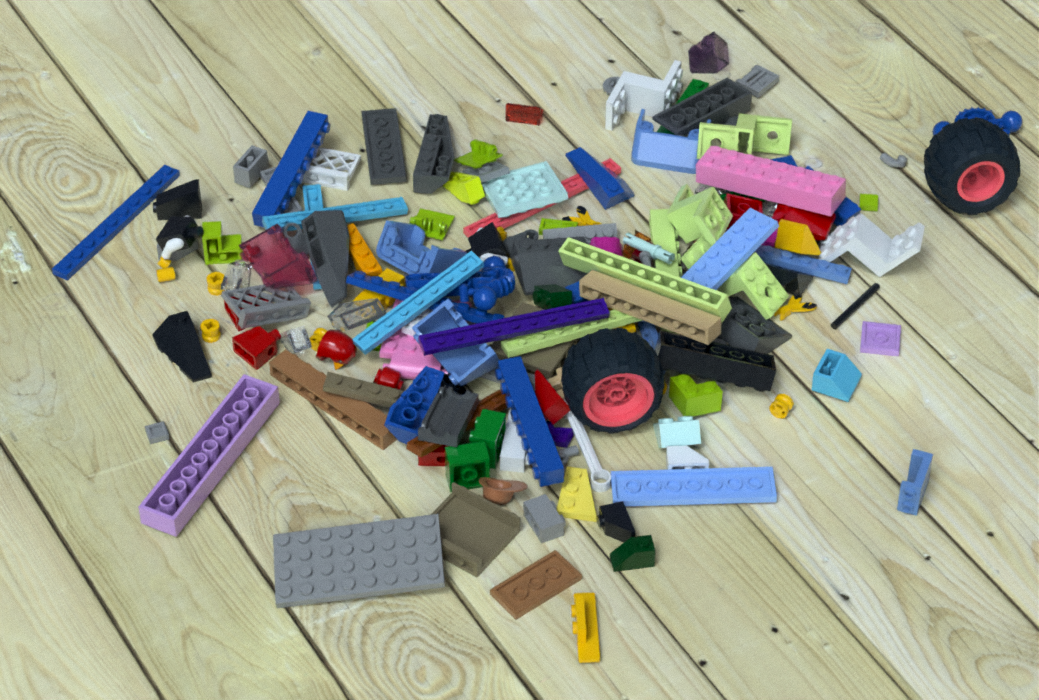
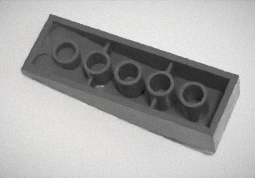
[652,77,752,135]

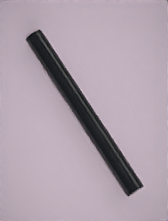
[831,283,880,329]

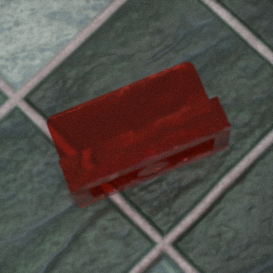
[505,103,543,126]

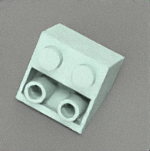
[653,416,701,448]

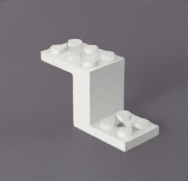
[605,60,683,131]
[817,213,925,277]

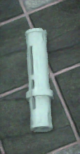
[623,233,675,265]

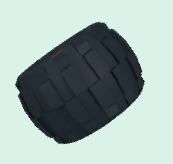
[924,117,1020,215]
[561,328,664,434]

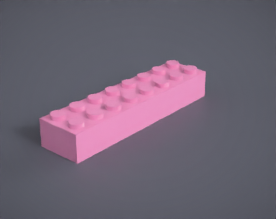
[696,145,846,216]

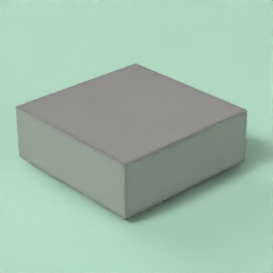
[145,421,169,444]

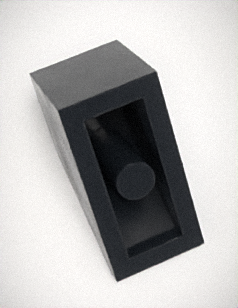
[596,501,636,543]

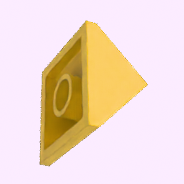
[775,219,821,255]

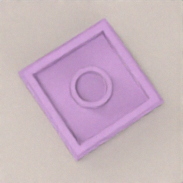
[860,321,901,357]

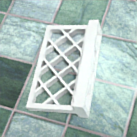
[302,147,361,191]

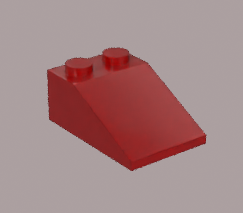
[772,203,836,240]

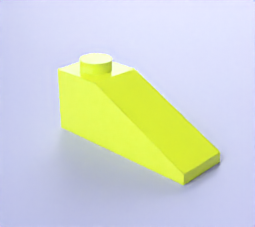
[443,171,485,205]

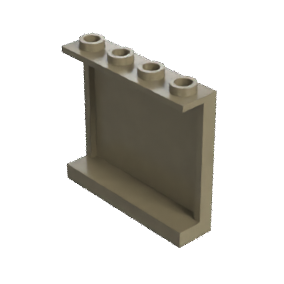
[488,302,582,379]
[431,482,521,577]

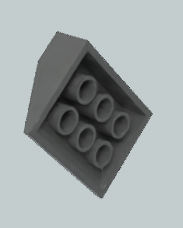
[510,236,587,295]
[717,296,792,354]

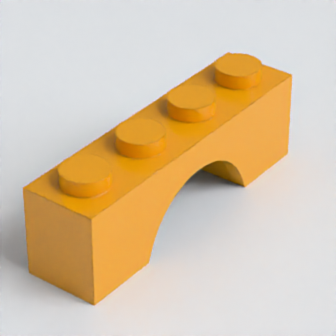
[347,223,382,276]

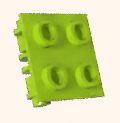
[454,139,503,169]
[410,208,455,240]

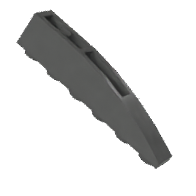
[413,114,454,194]
[301,210,349,308]

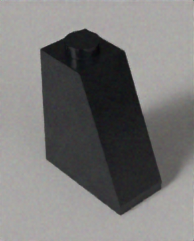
[153,179,202,220]

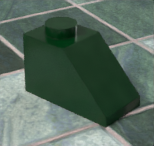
[609,535,655,572]

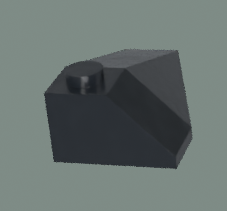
[152,311,212,382]

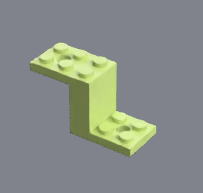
[697,113,792,159]
[666,184,733,246]
[680,235,789,320]

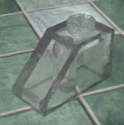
[221,260,252,290]
[280,325,312,356]

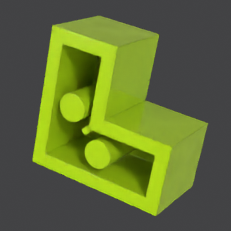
[202,221,243,265]
[668,374,723,417]

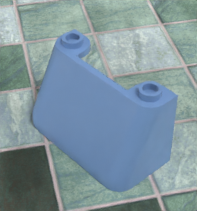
[376,220,467,274]
[412,299,499,387]

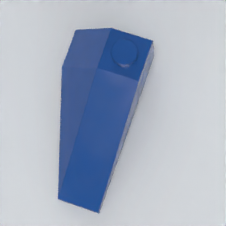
[565,147,635,210]
[384,366,445,444]

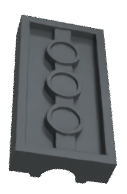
[418,385,479,447]

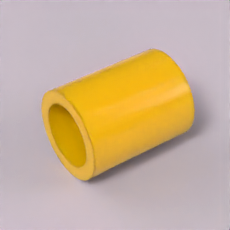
[156,267,175,282]

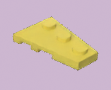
[557,466,597,522]

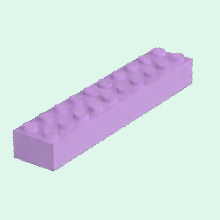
[139,374,280,537]

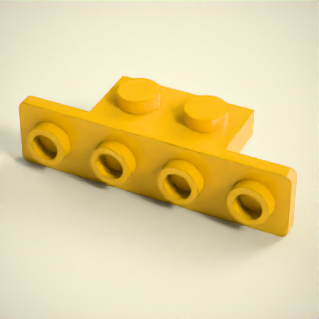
[571,592,600,663]

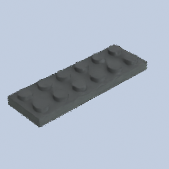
[361,108,406,185]

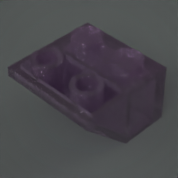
[688,31,729,74]

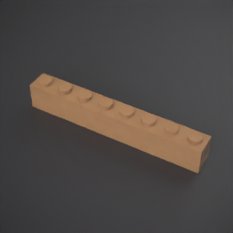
[269,349,397,450]

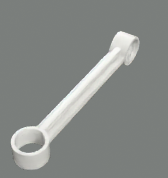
[563,399,611,492]

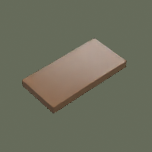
[490,550,582,620]

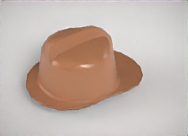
[479,477,528,505]

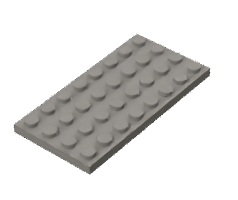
[273,514,445,608]

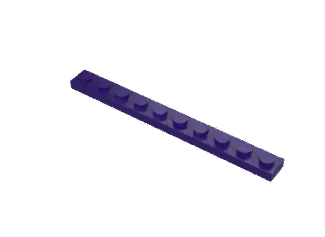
[418,298,610,356]

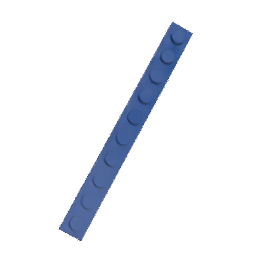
[52,165,180,281]
[346,271,505,324]

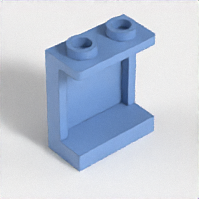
[897,449,933,516]

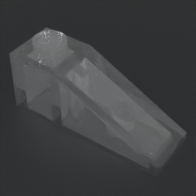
[327,298,387,331]

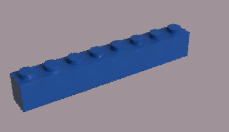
[252,111,331,227]
[495,356,564,487]

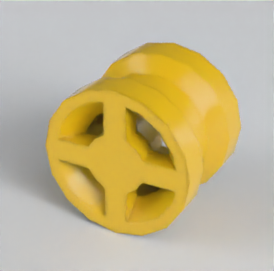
[206,272,226,296]
[200,319,221,343]
[308,328,327,352]
[769,394,794,419]

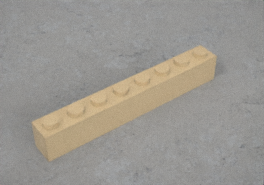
[579,270,721,345]

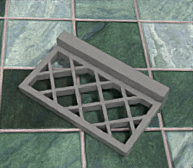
[221,281,311,329]

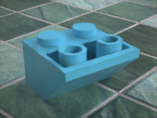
[811,349,862,402]

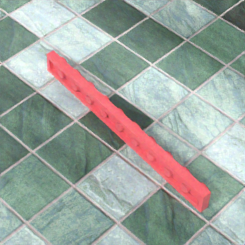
[463,158,621,238]

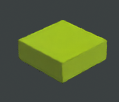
[859,193,878,211]

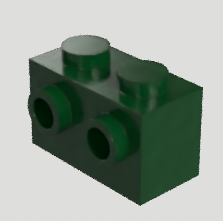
[533,284,572,310]

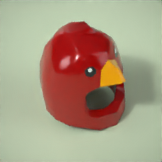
[315,329,357,370]

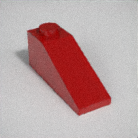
[535,370,570,425]

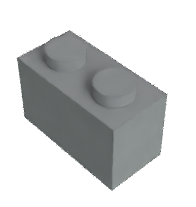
[233,145,269,188]
[524,494,566,544]

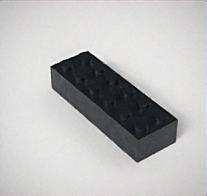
[655,330,776,392]

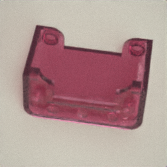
[239,224,317,289]

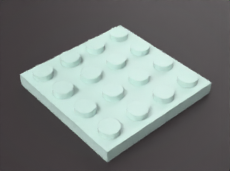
[481,161,568,218]

